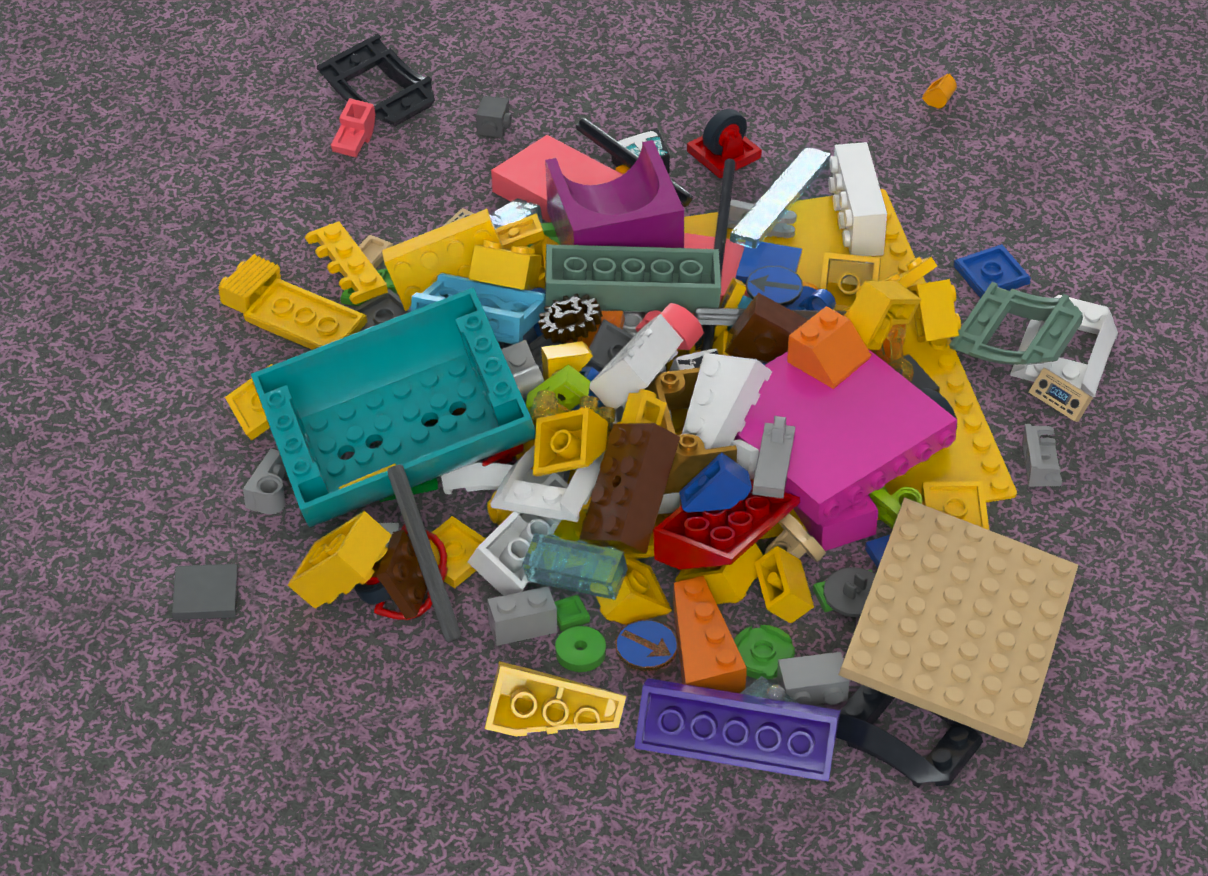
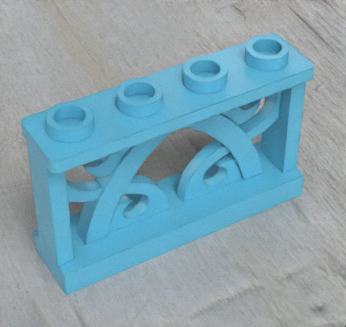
[411,273,545,344]

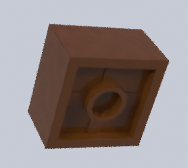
[725,293,808,363]

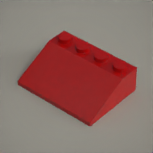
[653,479,800,570]

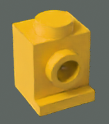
[617,389,667,426]

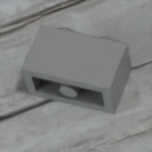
[487,586,557,646]
[777,652,850,705]

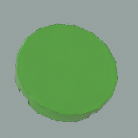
[734,625,795,679]

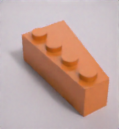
[673,576,747,693]

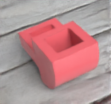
[331,98,375,158]
[635,303,704,350]

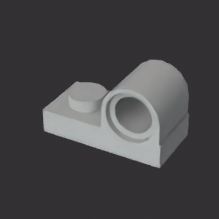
[501,340,544,404]
[243,448,286,514]

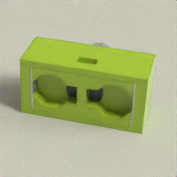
[526,364,590,419]

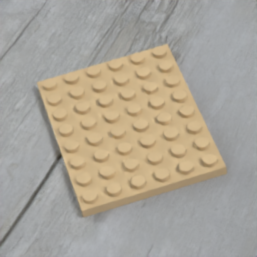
[838,497,1078,748]

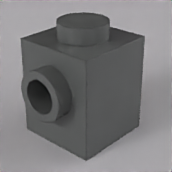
[476,95,512,138]

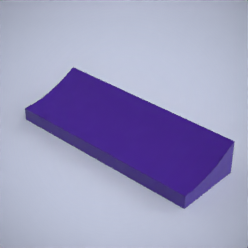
[634,678,841,782]

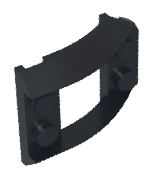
[316,33,435,127]
[836,685,983,788]

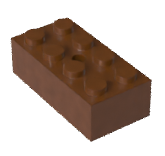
[579,423,680,554]

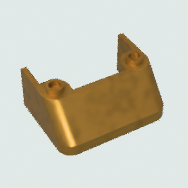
[644,367,737,494]

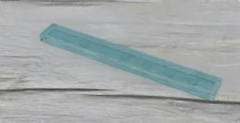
[730,147,831,249]

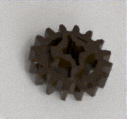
[538,294,603,344]

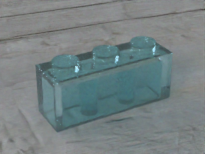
[522,533,628,600]

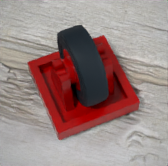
[687,108,762,179]

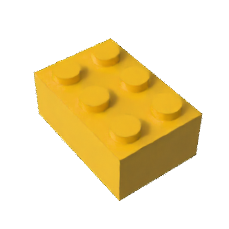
[288,511,392,609]

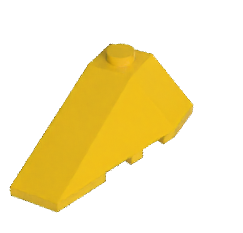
[484,661,626,737]

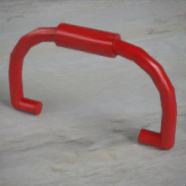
[374,524,448,620]

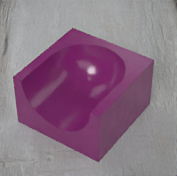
[545,140,684,248]

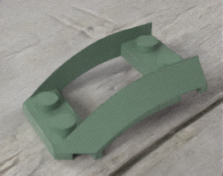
[949,282,1083,365]

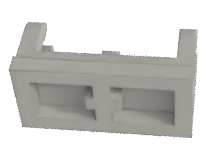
[1022,424,1062,487]

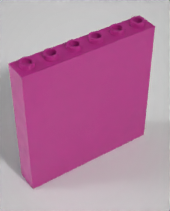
[734,349,957,525]

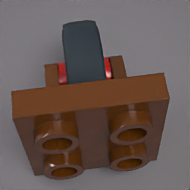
[354,530,427,619]

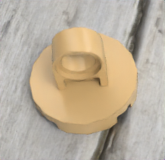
[765,513,826,563]

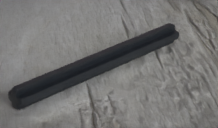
[576,118,693,207]

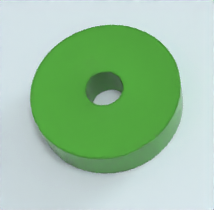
[555,626,606,672]

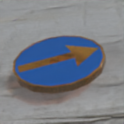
[615,620,678,671]

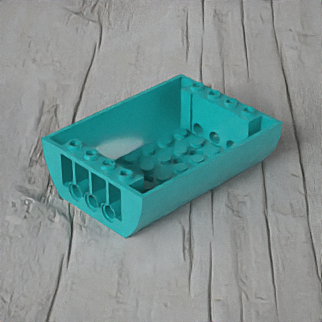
[251,287,536,528]

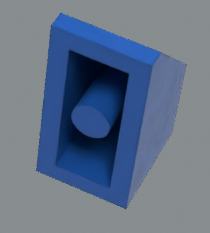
[679,452,753,513]

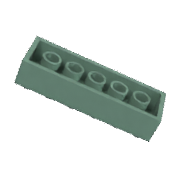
[545,244,721,313]

